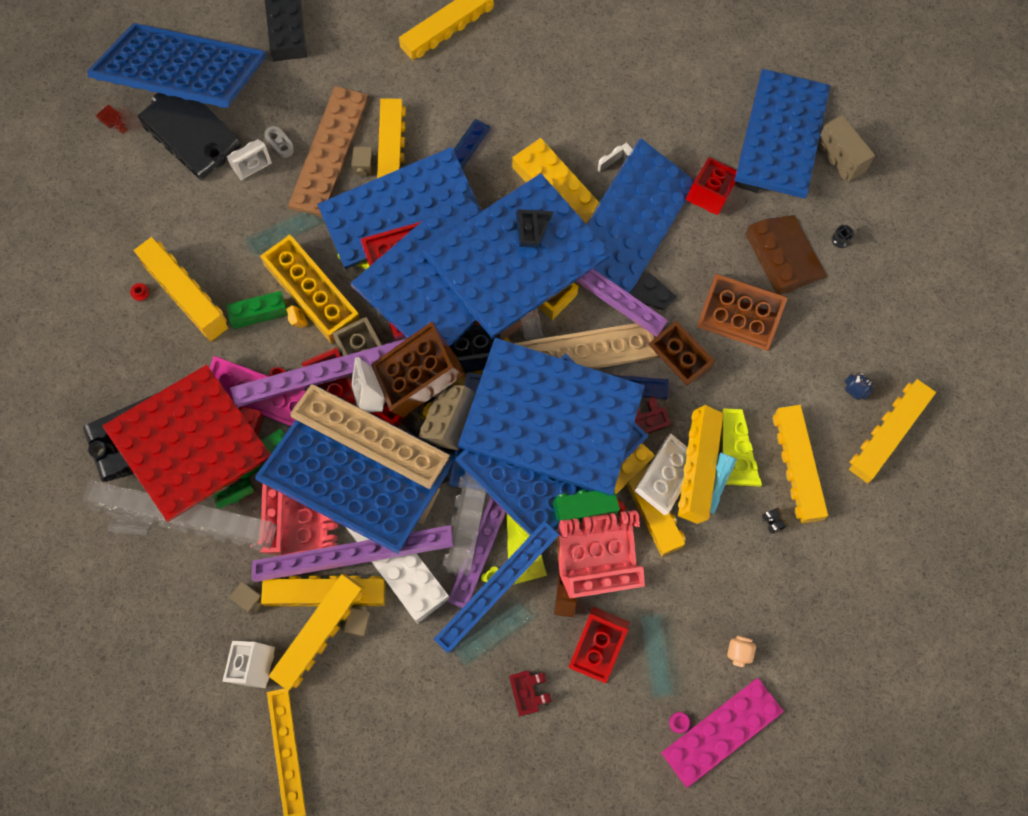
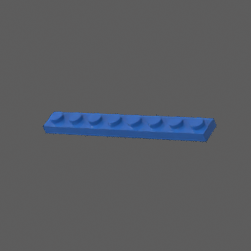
[433,520,559,653]

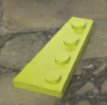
[722,408,762,487]
[507,514,547,585]

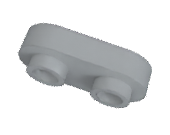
[264,126,294,158]

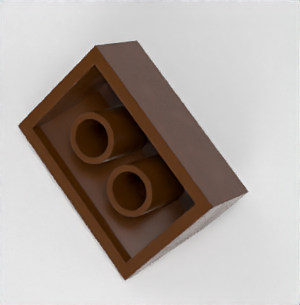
[648,321,715,386]

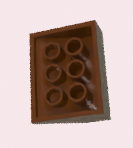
[745,215,827,295]
[371,321,465,417]

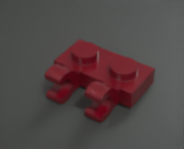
[634,396,671,434]
[509,670,552,717]

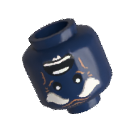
[845,372,874,400]

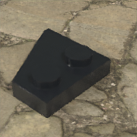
[516,209,553,248]
[629,273,677,311]

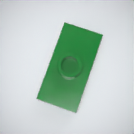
[213,478,254,509]

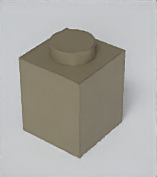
[352,147,373,176]
[229,582,263,615]
[344,606,371,639]

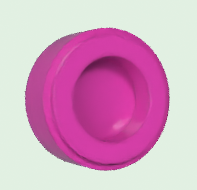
[669,712,690,734]

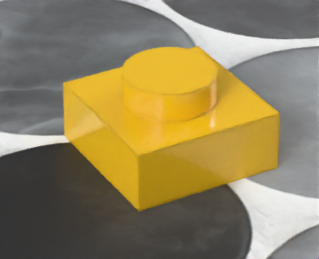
[286,305,308,328]

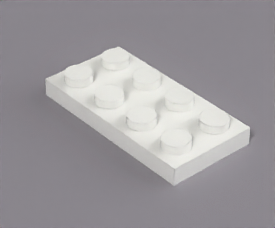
[634,434,687,515]

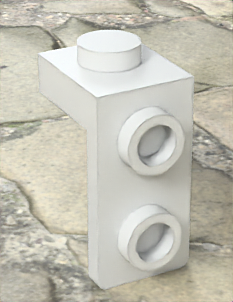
[598,142,632,172]

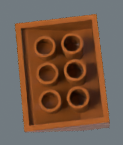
[697,273,788,351]

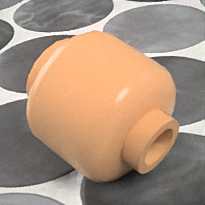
[727,635,756,667]

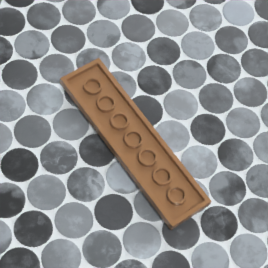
[288,86,369,218]

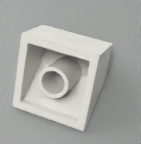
[227,139,272,180]
[351,357,386,412]
[223,641,275,688]

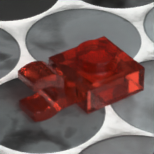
[96,104,128,134]

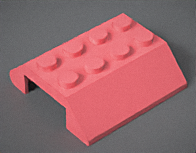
[260,484,338,556]
[557,510,645,598]

